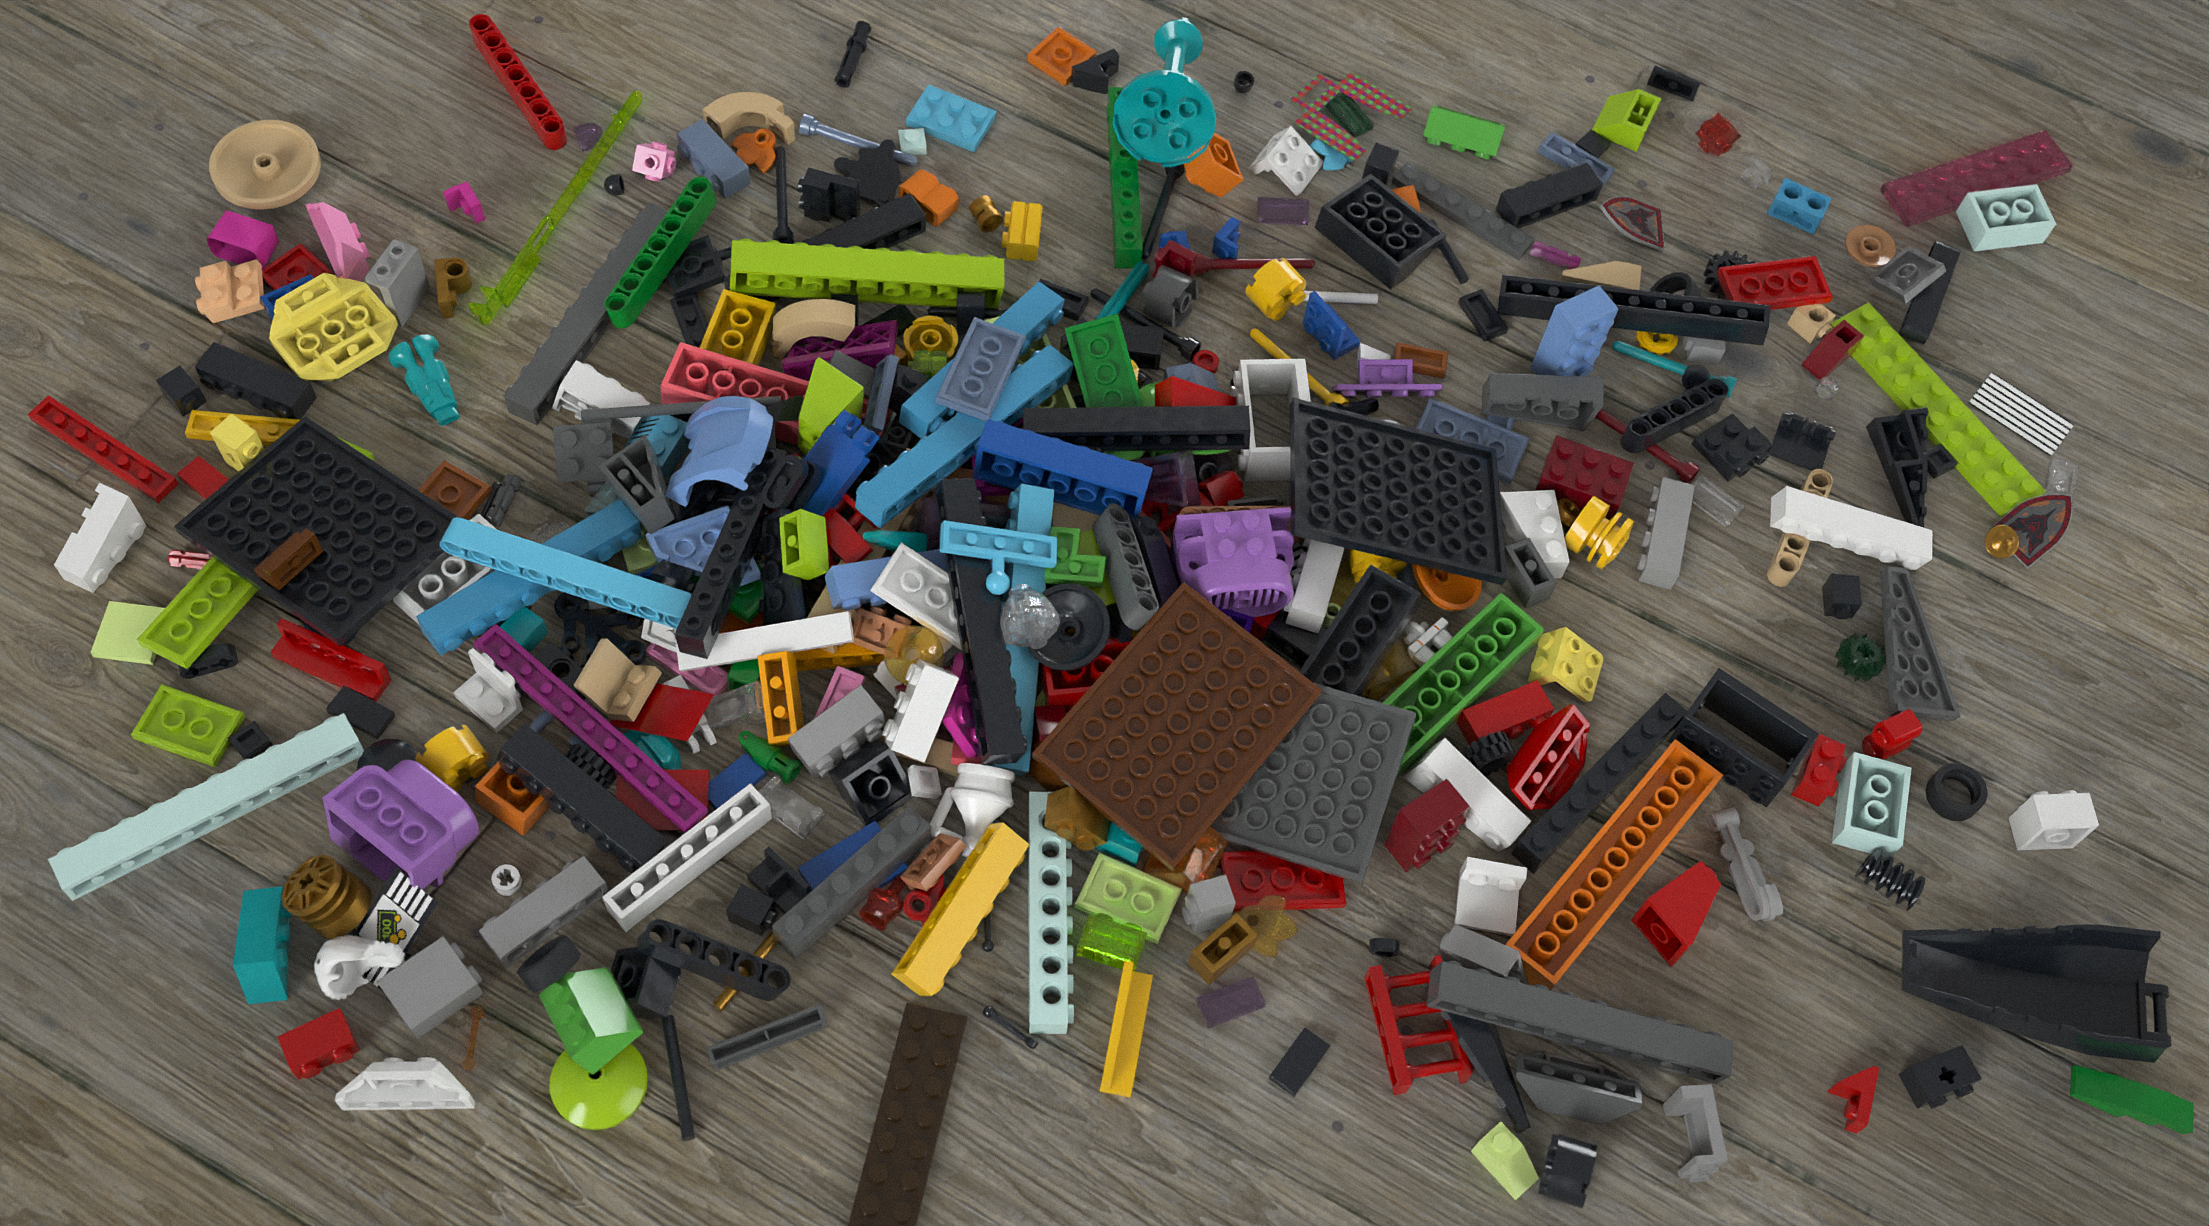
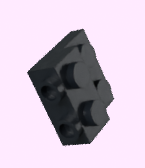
[797,167,860,223]
[1692,413,1773,481]

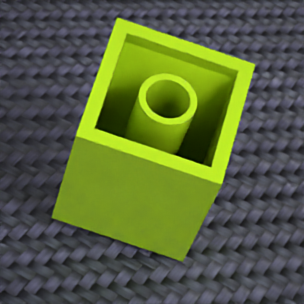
[798,357,864,455]

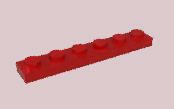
[28,395,179,504]

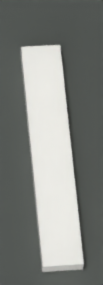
[676,611,854,672]

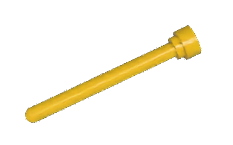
[1250,328,1349,406]

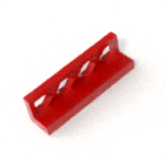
[270,618,392,702]

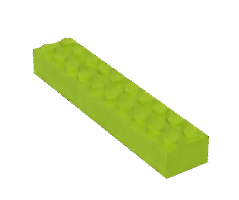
[730,238,1004,308]

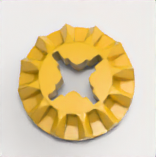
[1635,331,1678,356]

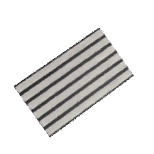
[1969,372,2074,456]

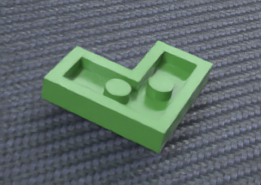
[1044,527,1106,588]

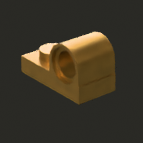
[434,258,472,319]

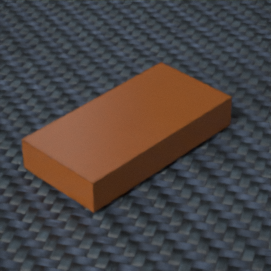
[1393,342,1449,379]

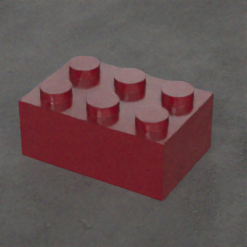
[1535,435,1634,520]
[1384,779,1470,872]

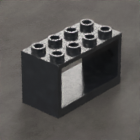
[1668,668,1819,808]

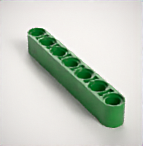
[604,176,717,329]

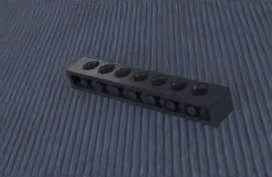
[674,447,787,659]

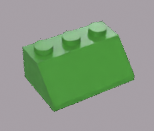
[1423,104,1505,159]
[539,967,643,1074]

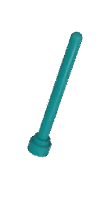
[1612,341,1737,398]

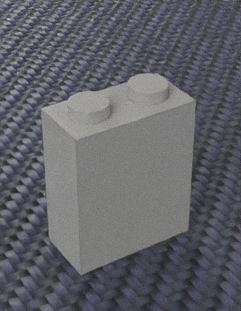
[377,936,483,1039]

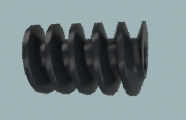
[1855,849,1926,911]

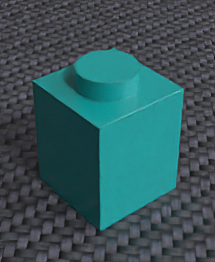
[500,606,548,653]

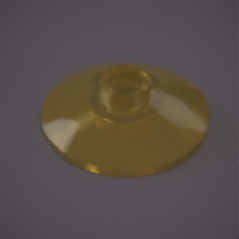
[884,626,944,684]

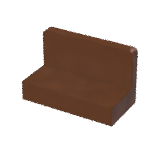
[254,528,323,590]

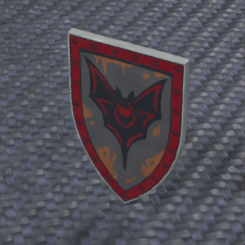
[1600,196,1665,251]
[1988,494,2072,569]

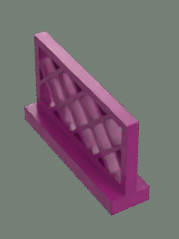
[782,320,898,381]

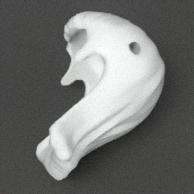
[314,935,405,1000]

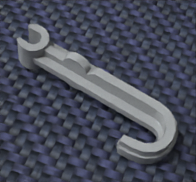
[1708,807,1783,922]

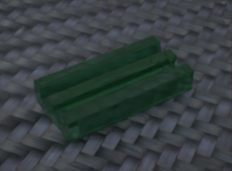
[1325,93,1374,138]

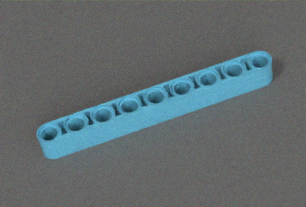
[439,517,692,629]

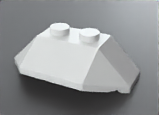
[335,1057,475,1110]

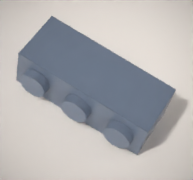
[677,119,750,199]

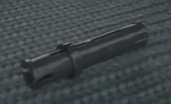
[834,21,872,88]

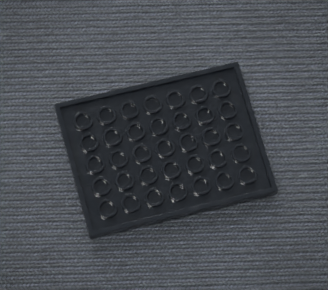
[1289,398,1507,585]
[174,416,460,646]

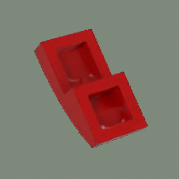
[822,507,873,564]

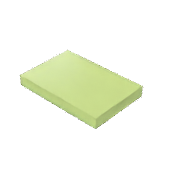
[1074,853,1182,944]

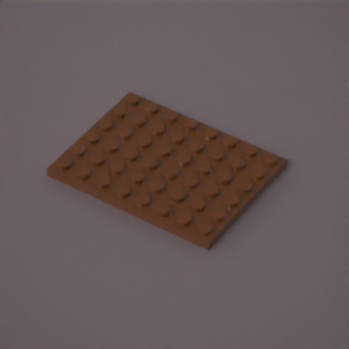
[1032,582,1323,871]

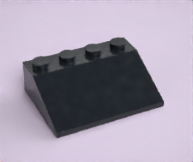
[1314,174,1447,290]

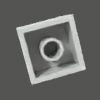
[2008,790,2099,850]

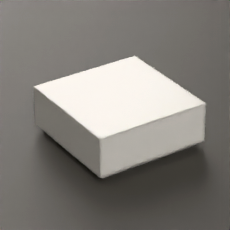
[907,765,942,799]

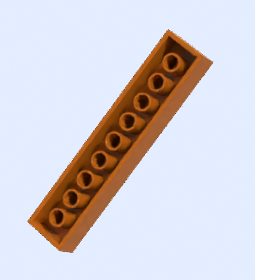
[1506,739,1723,991]

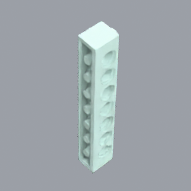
[1028,792,1074,1034]

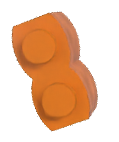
[899,169,959,227]

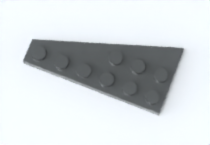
[1880,566,1961,721]

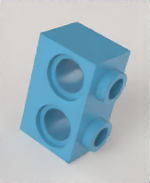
[1767,178,1832,234]

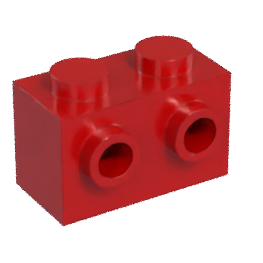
[1791,734,1847,807]

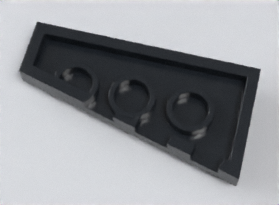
[758,508,807,627]

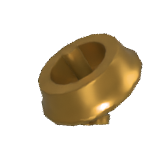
[1556,498,1581,528]
[1984,525,2019,559]

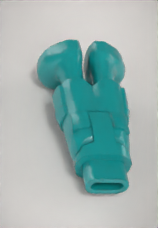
[388,335,460,426]

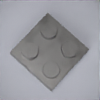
[1869,246,1946,303]

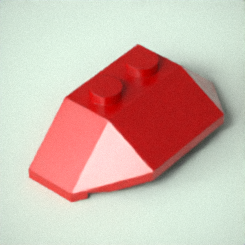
[1506,704,1590,810]

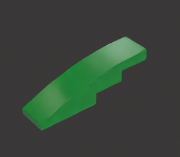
[2070,1066,2194,1134]

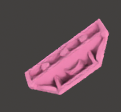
[306,202,370,282]

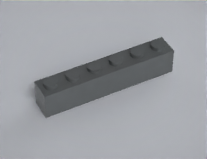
[772,806,931,960]

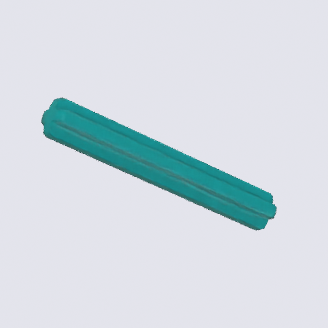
[1095,261,1150,320]

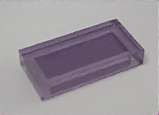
[1257,197,1310,225]
[1196,977,1266,1029]

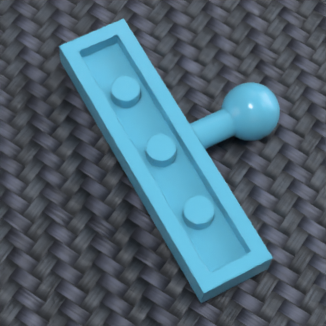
[940,520,1057,595]

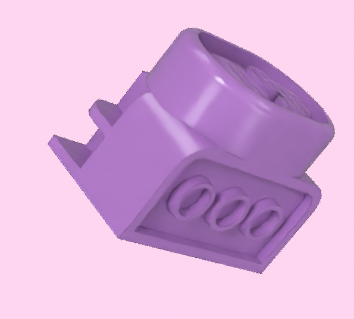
[1170,507,1294,618]
[322,759,479,890]

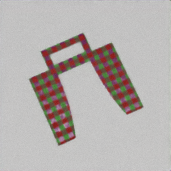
[1289,72,1412,161]

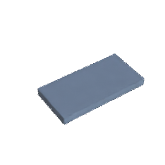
[935,317,1026,421]
[1416,398,1530,485]

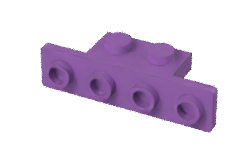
[1332,359,1442,397]

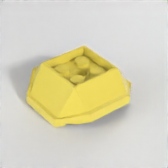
[269,273,398,382]

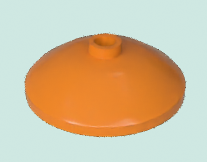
[1412,564,1482,611]

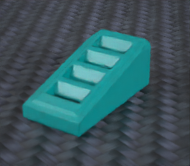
[863,530,927,553]

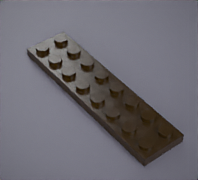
[848,1003,967,1226]

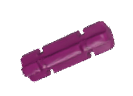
[1530,241,1581,270]

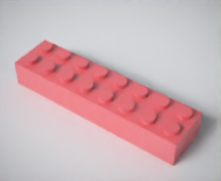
[661,342,891,445]

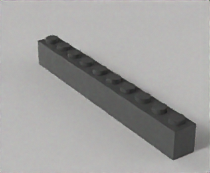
[504,203,668,425]
[1426,961,1733,1084]

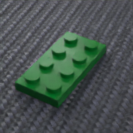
[1065,313,1144,408]

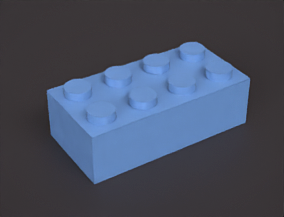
[1530,285,1618,377]

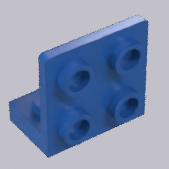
[1302,291,1360,360]

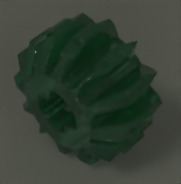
[1835,633,1886,682]

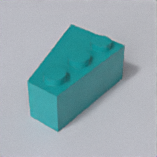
[233,886,293,1005]

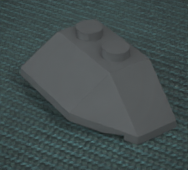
[1515,1051,1642,1125]

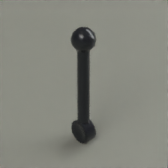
[480,482,502,519]
[982,913,994,952]
[983,1006,1038,1050]

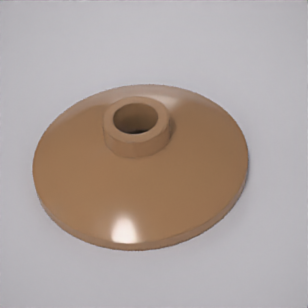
[1845,225,1896,267]

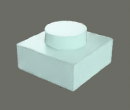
[898,128,927,156]

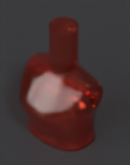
[859,876,906,930]

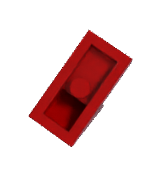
[1828,1066,1880,1134]

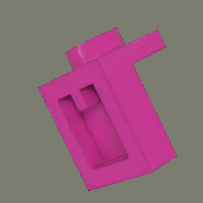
[443,181,486,224]

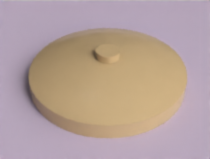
[209,120,321,210]

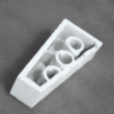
[1402,738,1531,852]

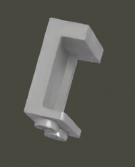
[365,240,430,327]
[1663,1084,1728,1183]

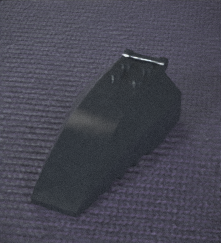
[1901,924,2172,1063]

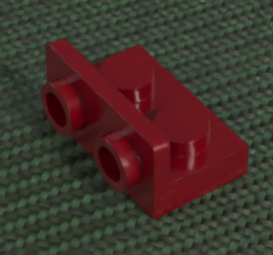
[1152,240,1197,279]

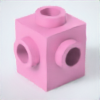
[632,142,676,181]

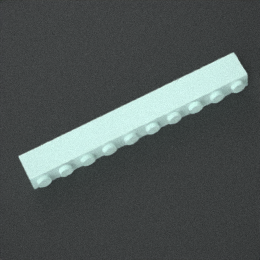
[48,713,364,901]

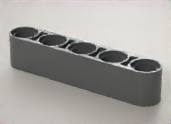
[1092,504,1159,630]

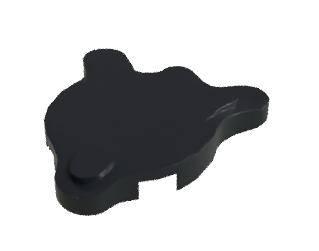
[834,139,901,207]

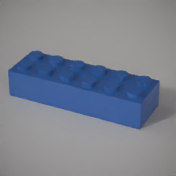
[973,419,1153,516]

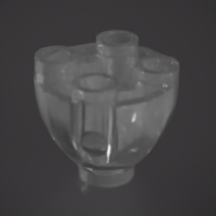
[1000,584,1060,649]

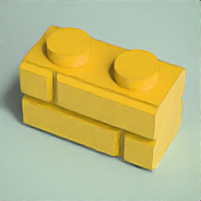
[1002,201,1043,261]

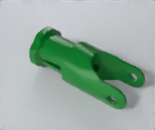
[738,731,802,785]

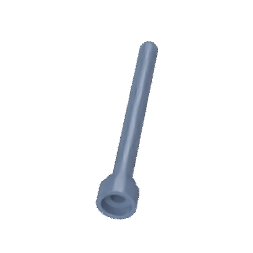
[799,114,917,166]

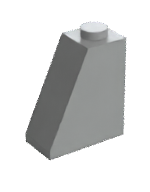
[1440,924,1528,985]

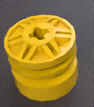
[1565,496,1635,570]

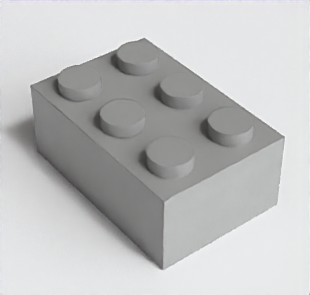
[788,685,886,780]

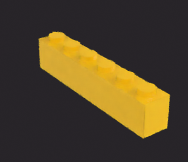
[892,822,1030,996]

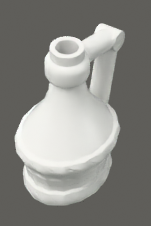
[930,763,1015,858]

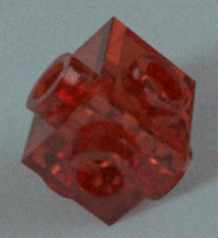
[1695,112,1741,156]

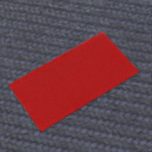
[610,683,714,741]

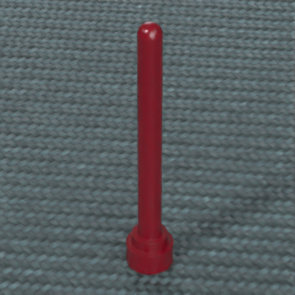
[1195,254,1315,275]
[1595,409,1701,484]

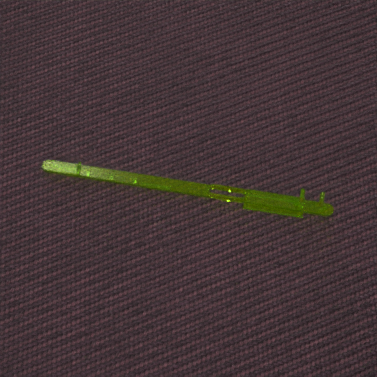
[468,90,642,325]

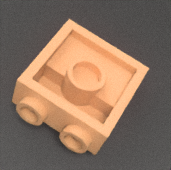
[195,259,265,323]

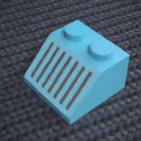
[623,415,691,477]

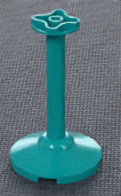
[1113,18,1217,167]

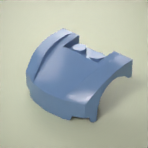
[665,396,773,507]

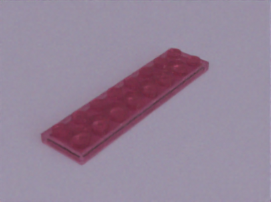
[1880,130,2073,227]

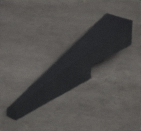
[1866,407,1928,528]
[1425,985,1530,1134]

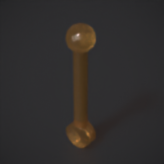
[462,1005,484,1071]

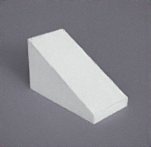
[1357,343,1391,368]

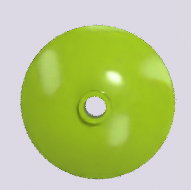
[550,1043,648,1130]

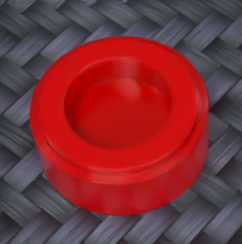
[1192,350,1219,374]

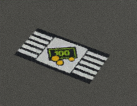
[353,867,438,992]

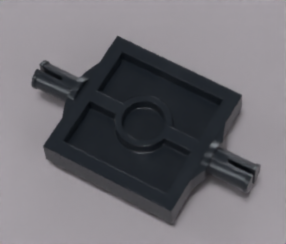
[662,235,732,298]

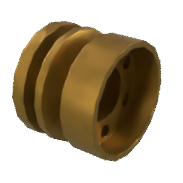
[282,855,372,939]

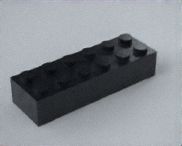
[1299,564,1421,696]

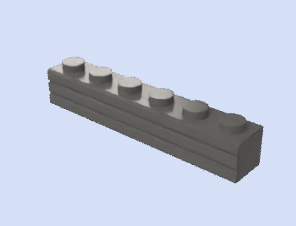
[706,1004,827,1072]

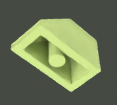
[1471,1122,1539,1200]

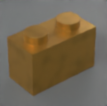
[1045,786,1109,851]
[1188,913,1258,985]

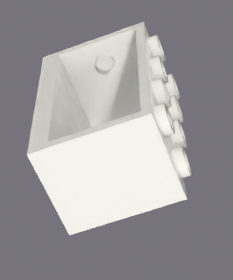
[1230,359,1311,482]

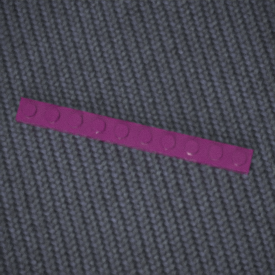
[473,624,708,833]

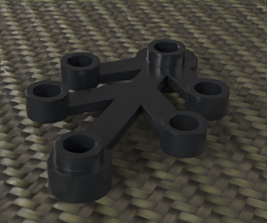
[554,592,646,665]

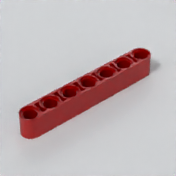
[469,14,567,150]

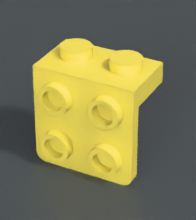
[1528,627,1603,703]

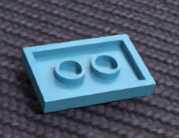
[906,84,997,153]

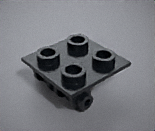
[1769,411,1836,471]

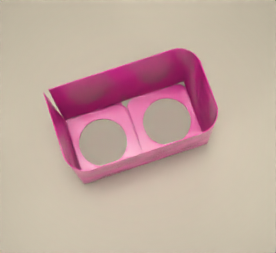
[206,210,279,269]

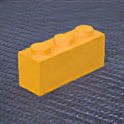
[757,651,804,747]

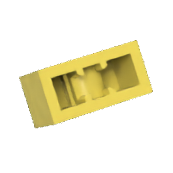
[210,413,265,472]

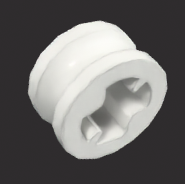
[491,864,522,896]

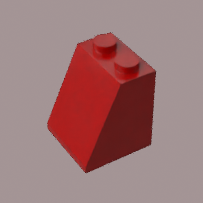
[1631,861,1721,967]

